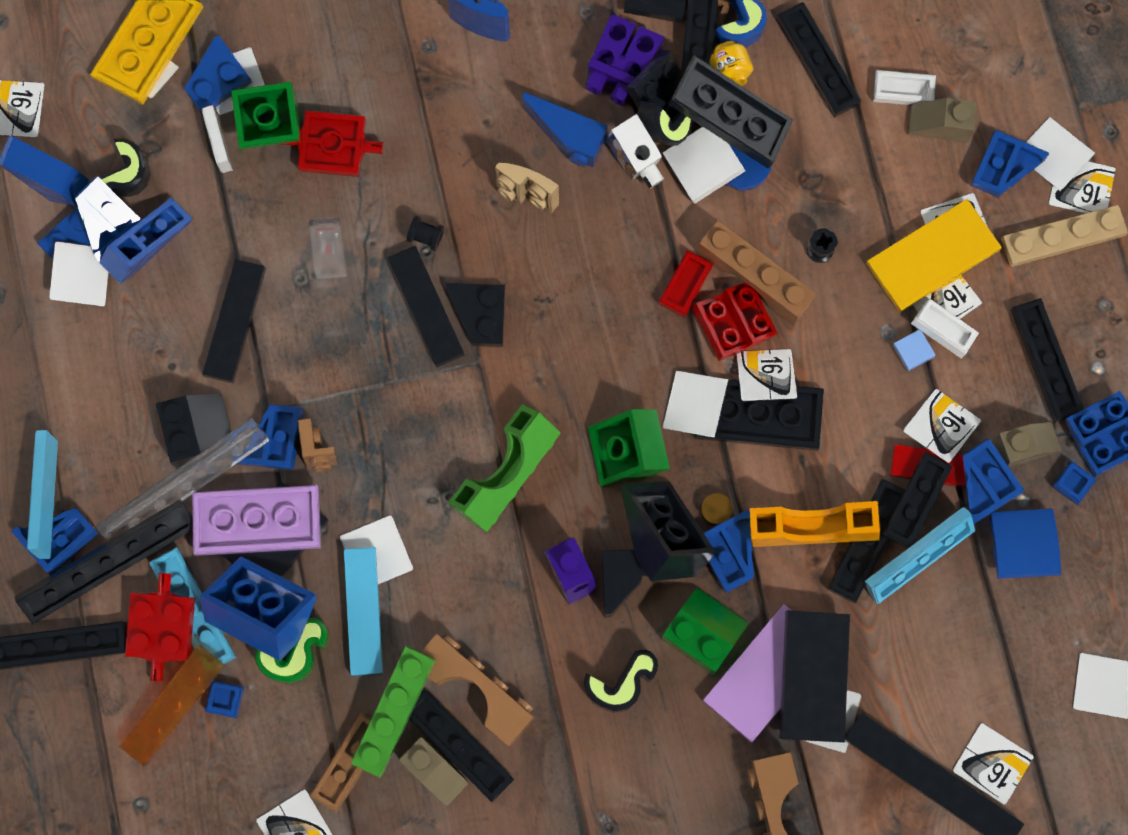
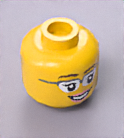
[710,41,753,86]

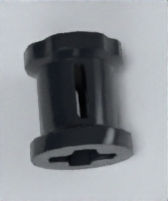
[406,216,445,251]
[807,228,838,263]

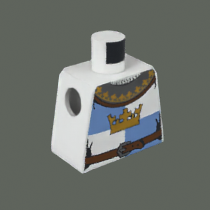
[605,114,664,189]

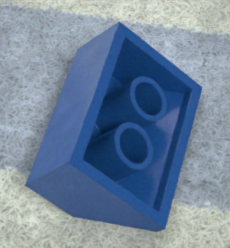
[200,556,317,661]

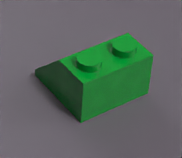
[231,82,300,150]
[588,409,670,487]
[661,587,749,675]

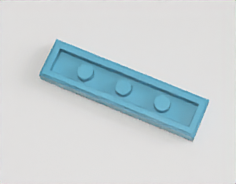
[27,430,58,559]
[865,507,975,604]
[149,547,236,673]
[344,547,383,676]

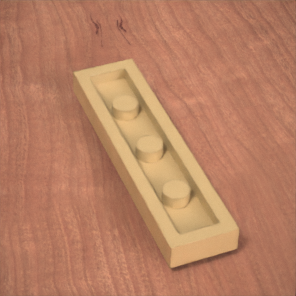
[1001,205,1128,267]

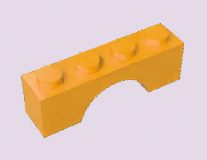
[750,501,880,547]

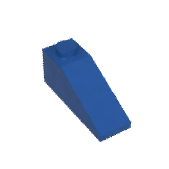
[522,92,608,167]
[0,136,89,207]
[99,197,192,284]

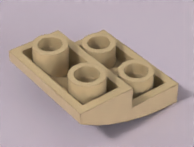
[495,163,559,213]

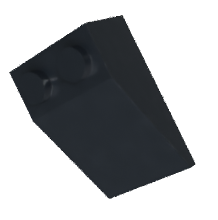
[621,481,716,581]

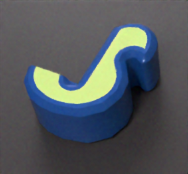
[715,0,767,48]

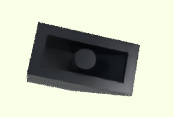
[602,549,647,617]

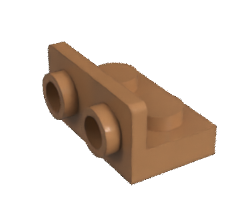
[298,418,338,472]

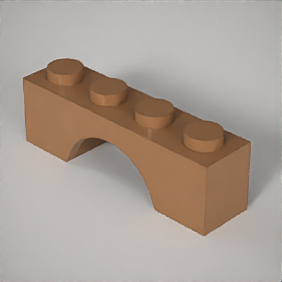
[697,220,816,326]
[421,634,534,748]
[747,752,799,835]

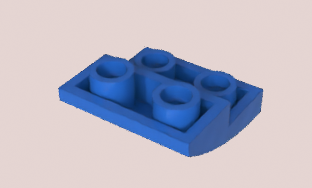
[448,0,510,41]
[1066,391,1128,477]
[989,509,1061,579]

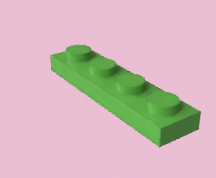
[351,646,436,778]

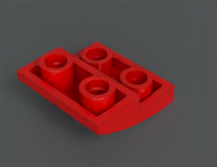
[692,282,778,361]

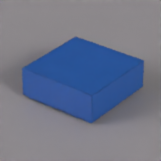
[1051,461,1097,505]
[205,680,245,718]

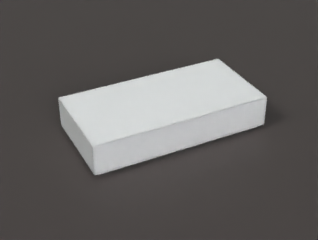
[873,70,936,105]
[202,105,233,173]
[911,298,979,359]

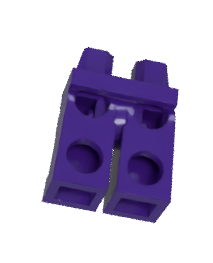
[586,14,664,107]

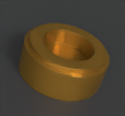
[701,493,733,526]

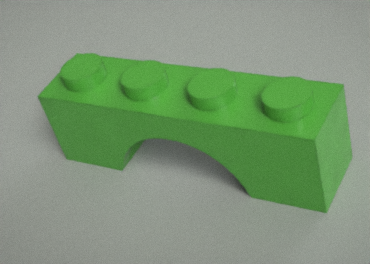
[447,404,561,532]

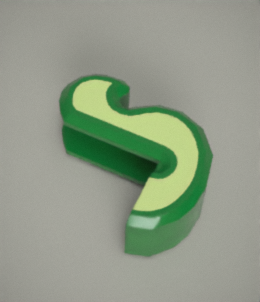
[254,618,330,685]

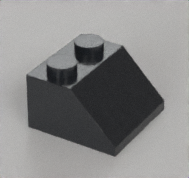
[156,394,237,470]

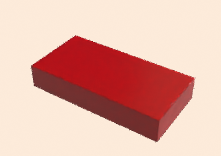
[658,250,714,318]

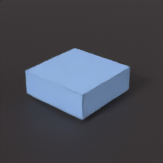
[892,330,936,372]

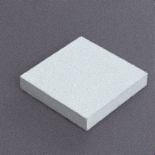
[663,127,746,204]

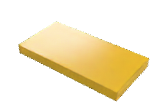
[90,0,203,105]
[866,199,1002,313]

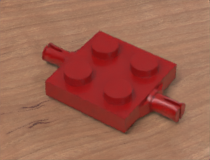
[280,111,384,177]
[125,573,195,682]

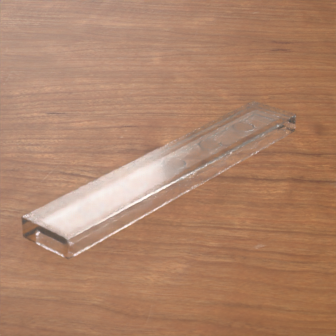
[96,418,270,541]

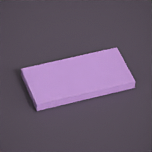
[192,485,321,556]
[703,604,791,743]

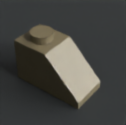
[908,98,977,143]
[992,422,1062,468]
[398,737,469,807]

